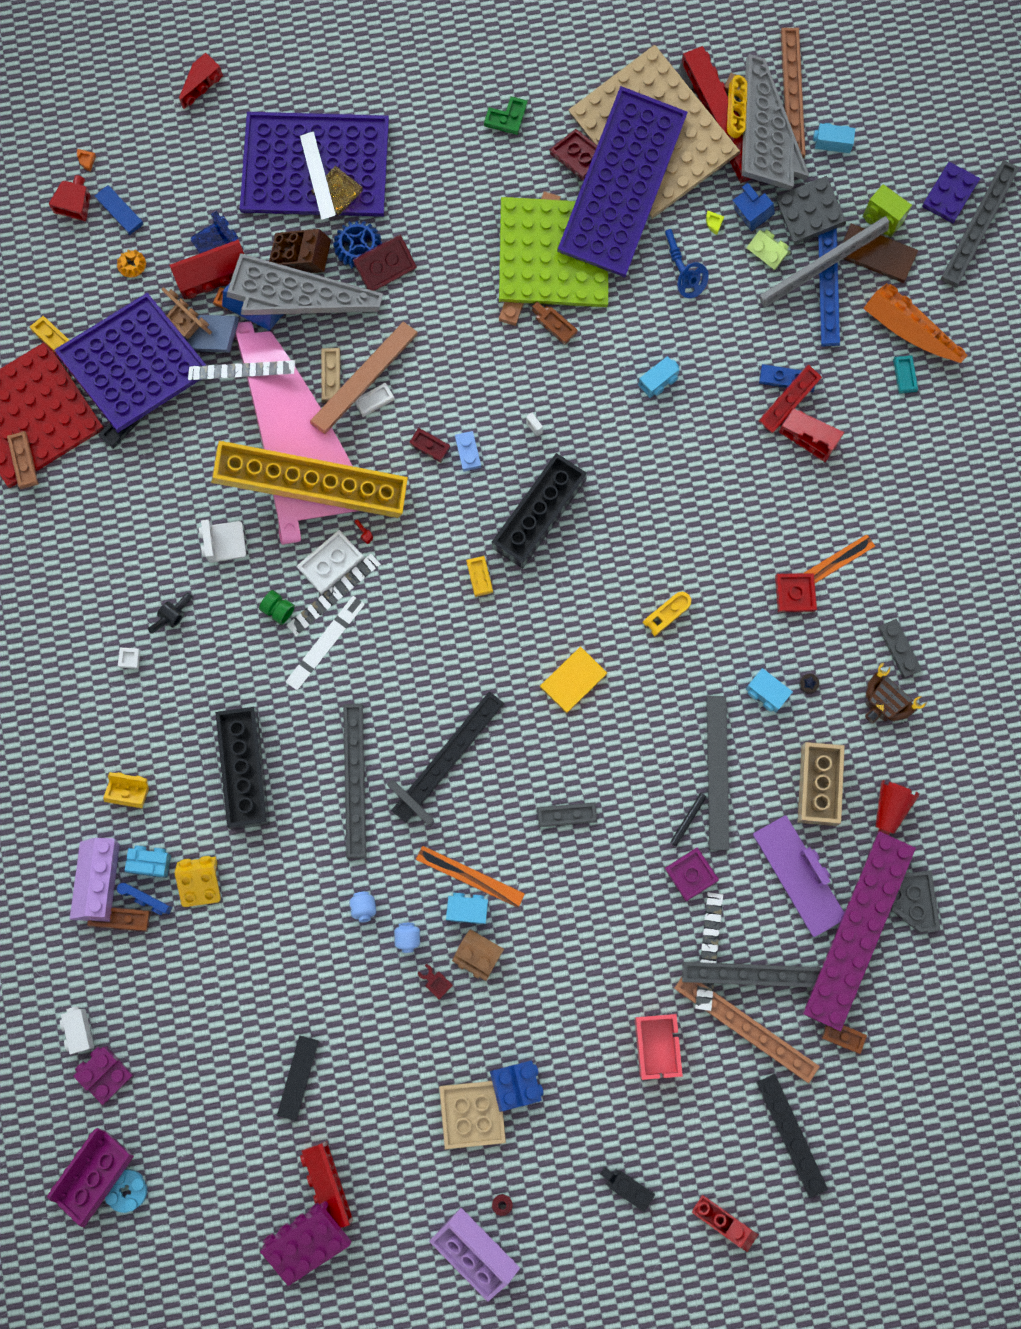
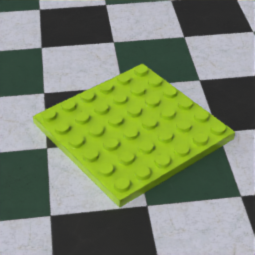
[499,197,608,307]

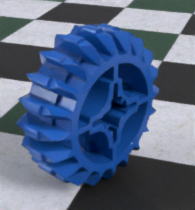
[333,220,382,269]

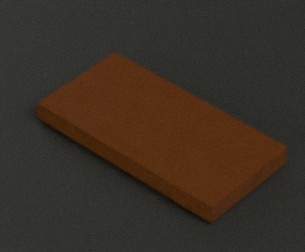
[842,223,918,283]

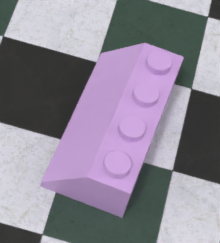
[70,838,120,922]
[429,1208,520,1302]

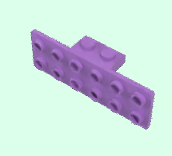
[753,815,844,937]

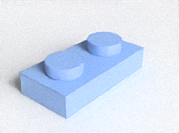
[455,431,481,472]

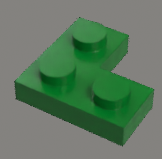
[484,96,528,135]

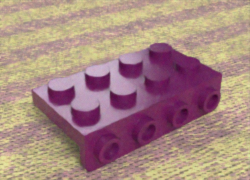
[47,1128,134,1227]
[260,1201,352,1286]

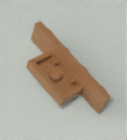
[161,287,212,339]

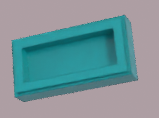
[893,355,918,394]

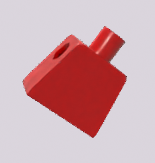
[49,175,91,221]

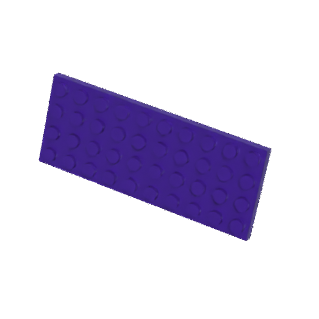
[557,86,688,277]

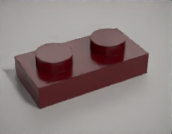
[409,427,450,463]

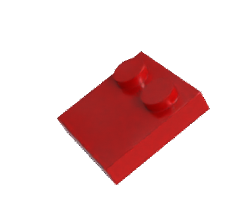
[775,573,817,612]

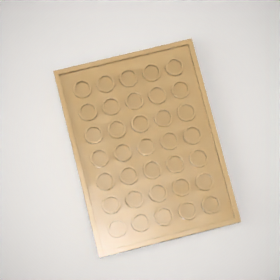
[569,45,740,219]

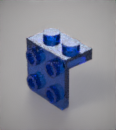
[190,211,239,254]

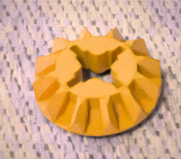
[117,250,146,278]

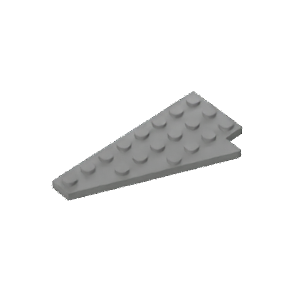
[741,54,809,190]
[227,253,383,315]

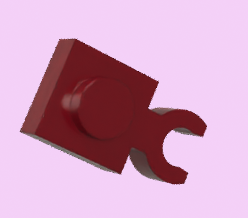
[418,964,453,1000]

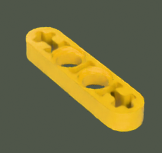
[727,75,747,138]

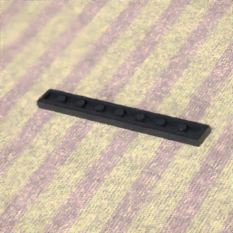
[391,691,504,823]

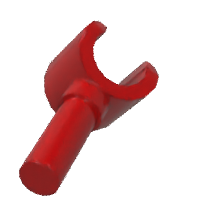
[354,519,373,544]

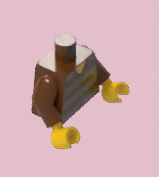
[865,663,927,723]

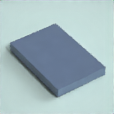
[184,315,239,353]

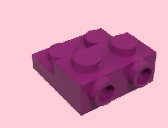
[73,1046,134,1105]

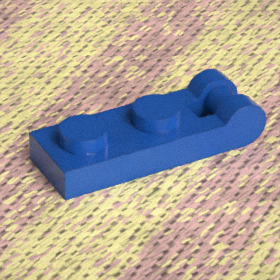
[117,883,173,916]

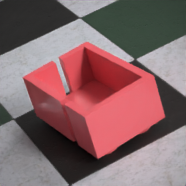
[634,1014,683,1080]

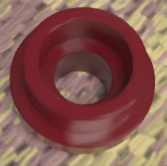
[492,1194,512,1216]

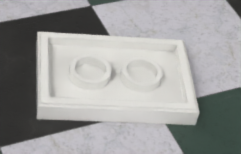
[296,530,364,595]

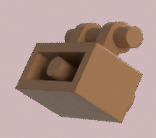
[452,929,504,981]

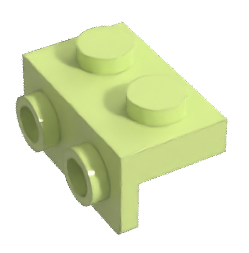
[747,229,791,270]

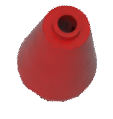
[875,780,920,835]

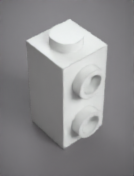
[60,1006,94,1054]

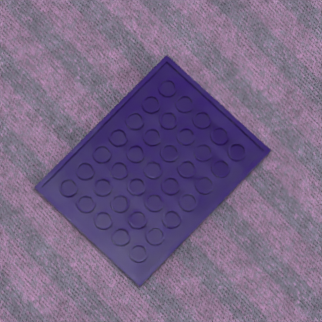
[240,112,389,217]

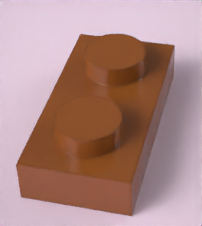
[821,1025,867,1054]

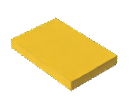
[540,646,607,714]

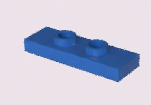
[759,364,815,392]

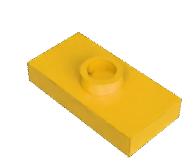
[466,556,493,597]

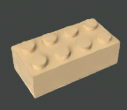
[798,742,845,826]

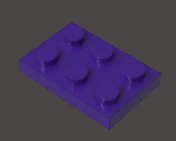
[922,162,980,224]

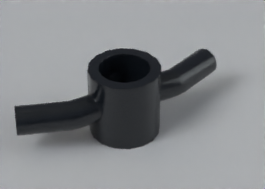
[148,592,193,634]

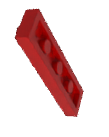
[758,365,822,433]

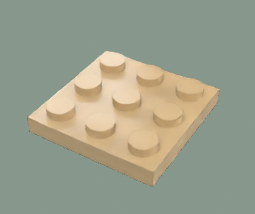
[439,1081,506,1149]

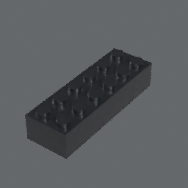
[492,453,587,569]
[215,707,270,830]

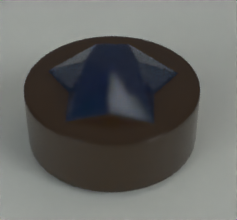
[799,674,820,694]

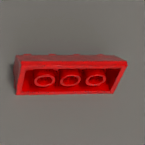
[169,240,244,300]
[300,1141,353,1228]

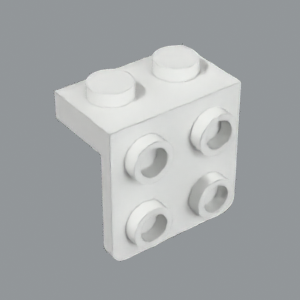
[199,519,246,563]

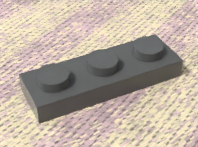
[878,619,922,679]

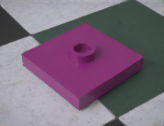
[664,847,719,902]

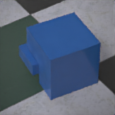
[733,183,775,232]

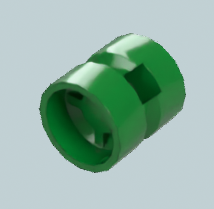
[259,590,295,625]

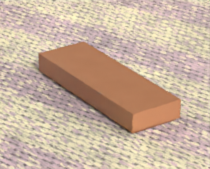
[7,431,39,489]

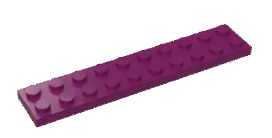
[802,831,916,1032]

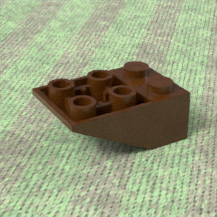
[269,229,331,273]

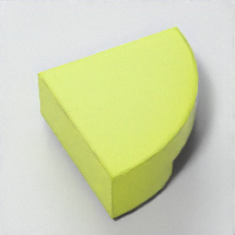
[706,211,724,235]

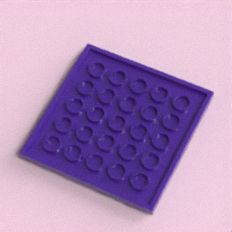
[54,292,207,433]

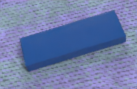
[94,185,143,235]

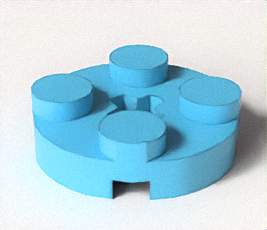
[105,1169,147,1213]

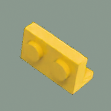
[103,772,149,808]

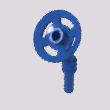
[665,229,709,298]

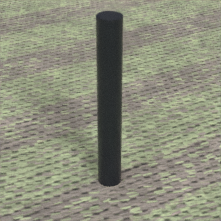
[670,793,707,846]

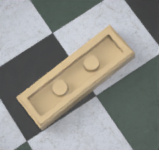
[321,348,341,403]

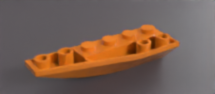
[863,283,968,363]

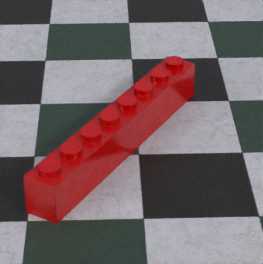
[681,46,751,184]

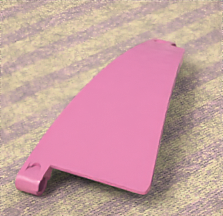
[234,321,358,545]

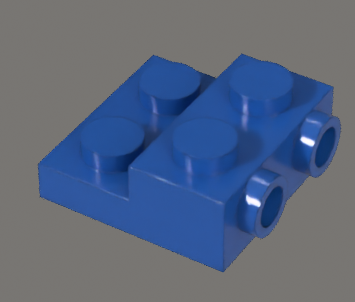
[490,1060,544,1112]

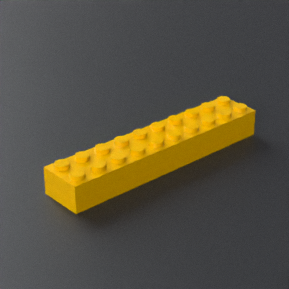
[211,441,408,518]

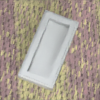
[354,383,395,417]

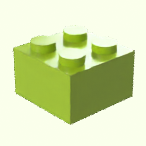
[862,184,912,237]

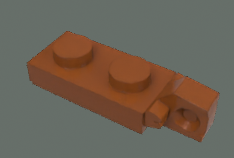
[532,302,578,345]

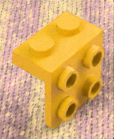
[174,856,221,907]

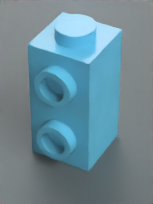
[813,123,856,154]
[638,356,680,398]

